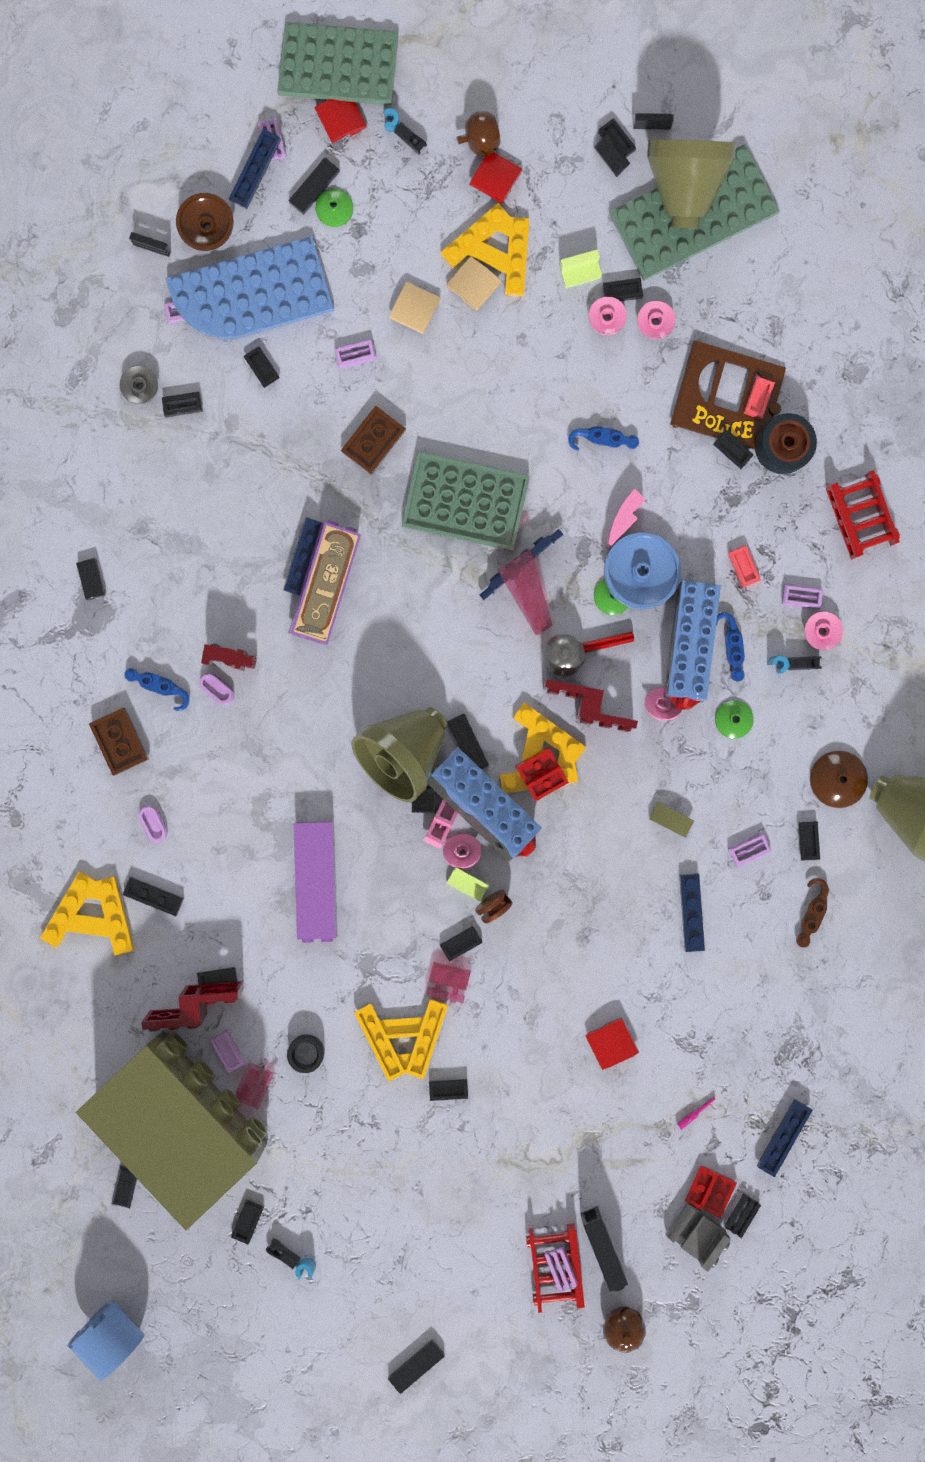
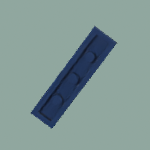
[229,129,281,209]
[283,517,322,596]
[679,873,705,952]
[756,1099,813,1177]

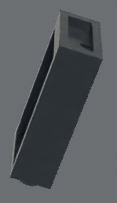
[580,1206,628,1292]

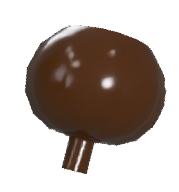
[457,111,501,157]
[603,1306,646,1353]

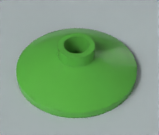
[315,189,353,227]
[594,579,628,615]
[715,700,754,739]

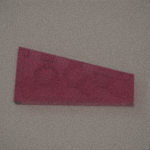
[497,549,553,635]

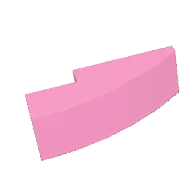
[607,489,646,549]
[423,799,458,849]

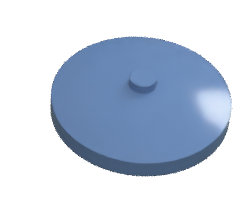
[604,532,681,610]

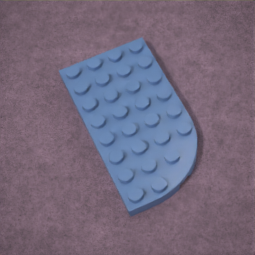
[166,236,334,339]

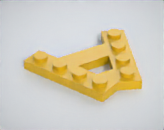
[441,203,529,296]
[500,703,586,793]
[40,871,135,956]
[354,998,448,1082]

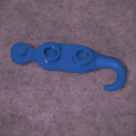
[568,426,639,451]
[716,612,745,682]
[124,668,190,711]

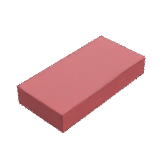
[743,376,775,420]
[728,545,761,588]

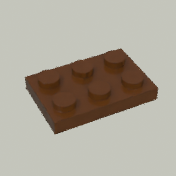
[341,406,406,475]
[89,707,149,776]

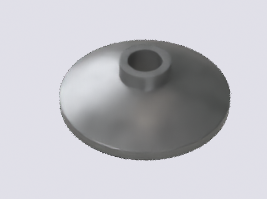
[119,366,158,404]

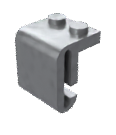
[665,1203,731,1272]

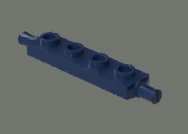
[479,529,563,600]

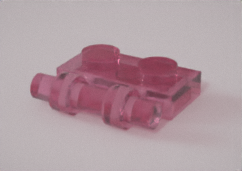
[426,962,471,1003]

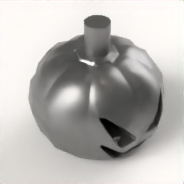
[543,634,585,676]

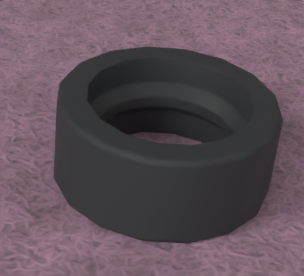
[287,1034,325,1073]

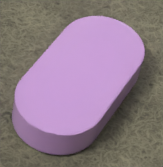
[199,673,234,705]
[138,806,168,842]

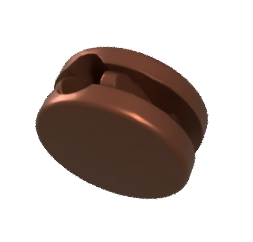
[475,890,513,924]

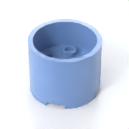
[67,1300,145,1381]

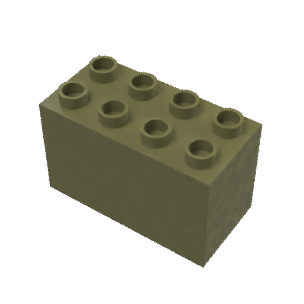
[75,1030,268,1231]

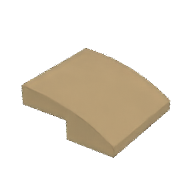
[446,256,502,311]
[389,282,441,334]

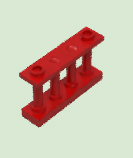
[826,470,900,560]
[526,1223,585,1313]

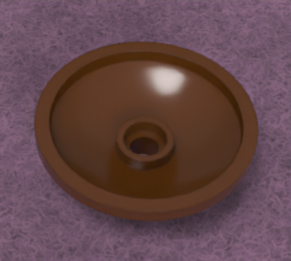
[176,193,234,251]
[810,751,868,808]

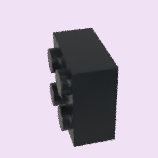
[412,788,436,813]

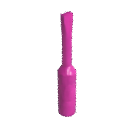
[677,1097,716,1130]

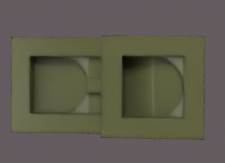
[649,802,694,838]

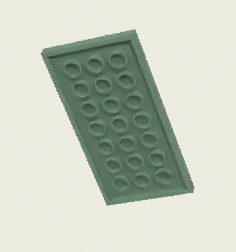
[609,144,780,281]

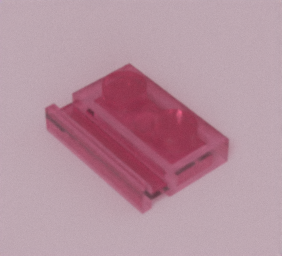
[235,1062,274,1110]

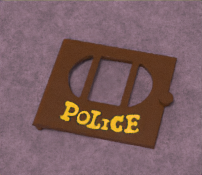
[670,341,786,450]

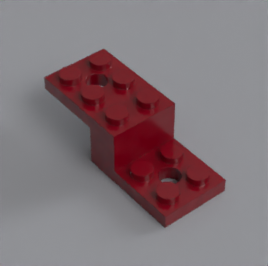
[543,679,638,732]
[141,981,244,1032]

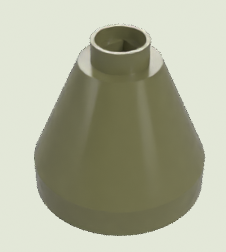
[647,140,736,228]
[351,707,447,802]
[869,775,925,862]

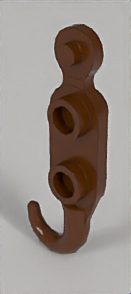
[796,878,829,948]

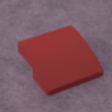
[314,99,367,143]
[469,152,523,203]
[515,747,569,802]
[585,1018,639,1070]
[685,1165,737,1219]

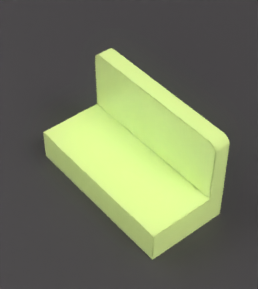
[560,249,602,288]
[447,867,490,901]

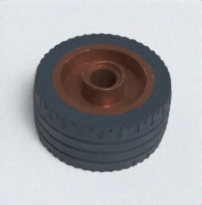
[755,413,817,474]

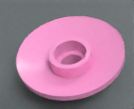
[588,297,627,335]
[637,301,676,339]
[804,612,843,650]
[644,688,682,720]
[443,834,481,868]

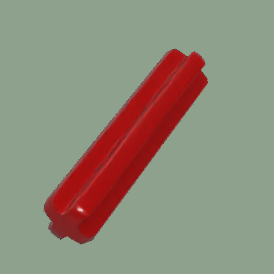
[582,632,634,653]

